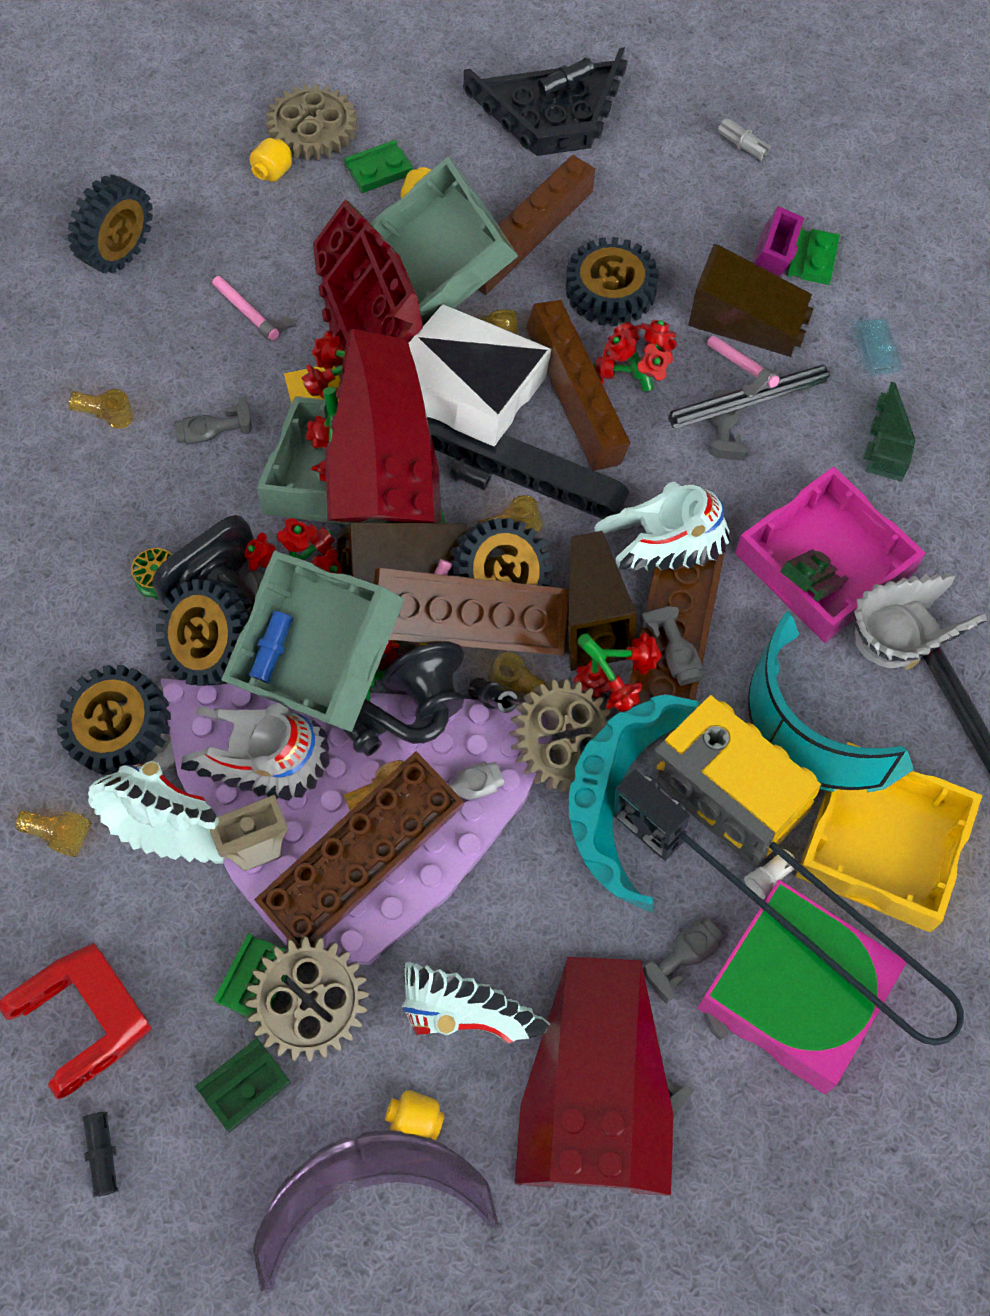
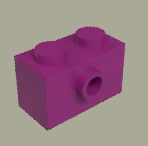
[752,206,804,277]

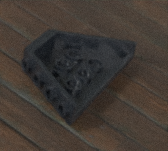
[463,47,628,156]

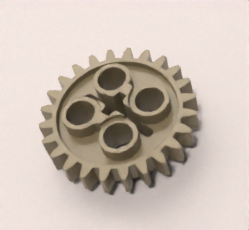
[266,84,357,161]
[509,679,611,793]
[245,936,369,1062]

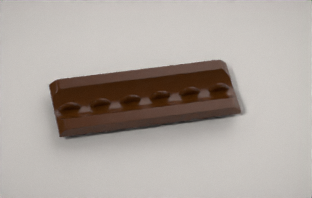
[254,751,465,947]

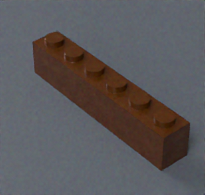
[477,154,595,295]
[526,300,631,471]

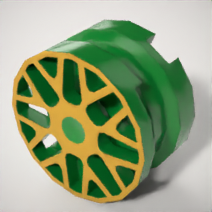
[131,548,173,600]

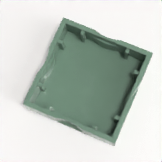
[370,157,518,326]
[256,397,391,525]
[221,551,405,732]

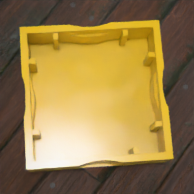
[795,742,983,933]

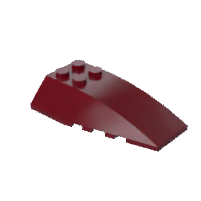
[313,199,423,381]
[325,329,442,523]
[515,957,674,1196]

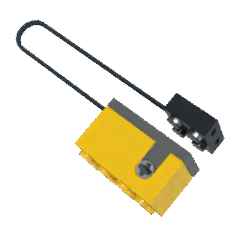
[613,695,964,1046]

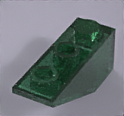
[863,382,916,482]

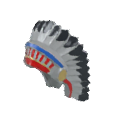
[854,573,988,670]
[181,703,330,801]

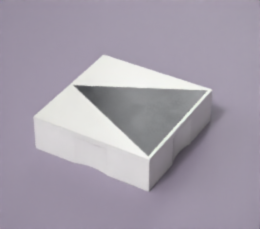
[408,304,552,446]

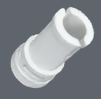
[744,849,795,899]

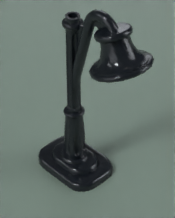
[152,515,465,756]

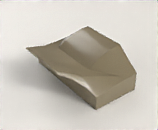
[209,795,288,871]

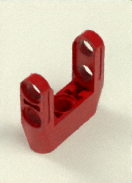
[0,942,152,1099]

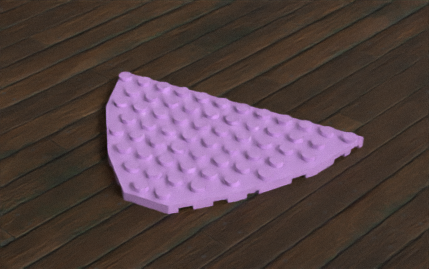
[161,678,553,965]

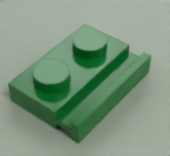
[344,140,413,193]
[787,227,840,285]
[214,933,288,1023]

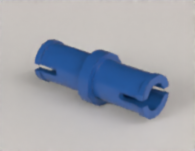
[248,611,294,684]

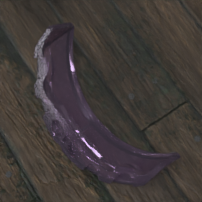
[253,1130,499,1293]

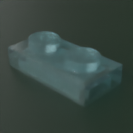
[855,318,901,376]

